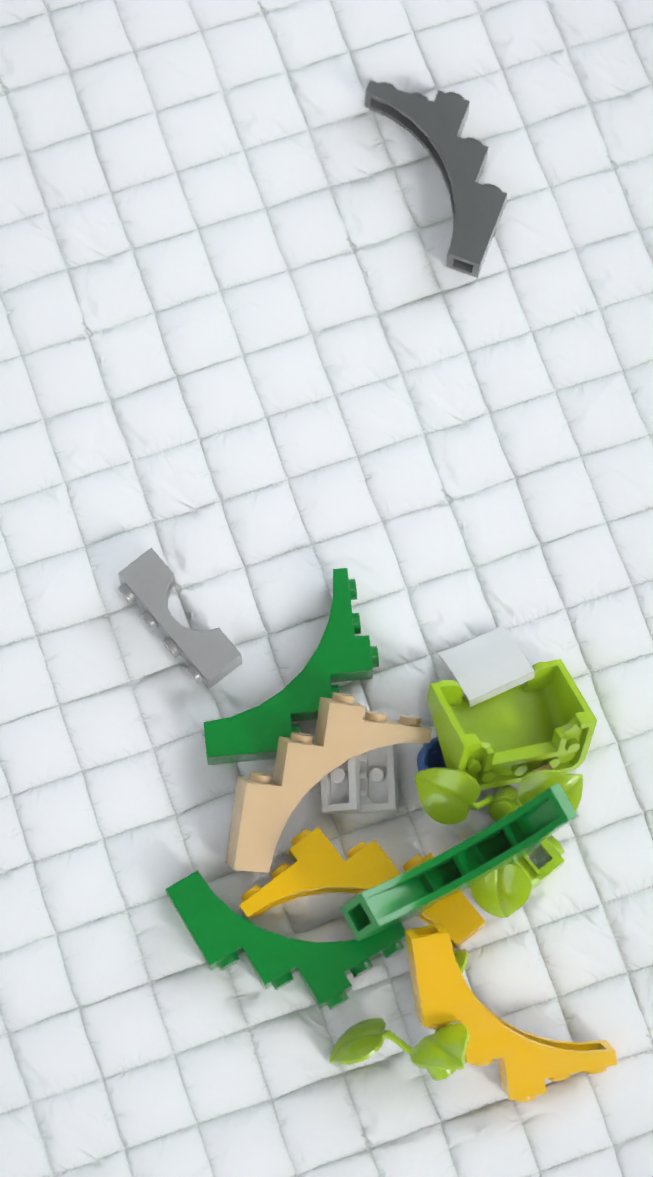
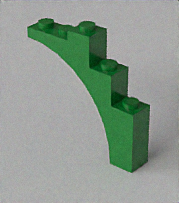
[203,568,379,765]
[340,783,578,941]
[165,871,406,1010]

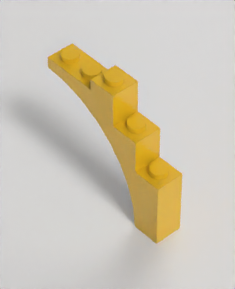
[239,827,485,950]
[405,923,617,1102]

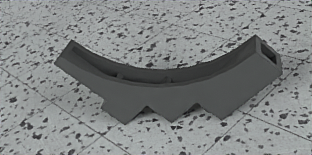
[365,80,507,278]

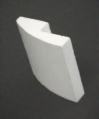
[439,626,535,707]
[321,744,399,814]

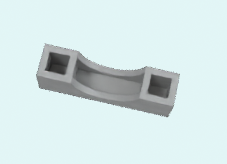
[118,547,242,689]

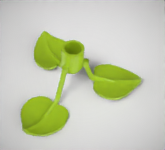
[415,768,583,918]
[330,949,470,1081]

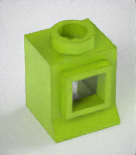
[514,836,565,891]

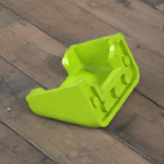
[427,659,597,790]

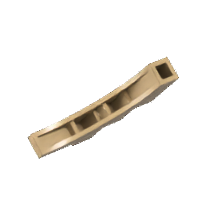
[225,693,432,873]

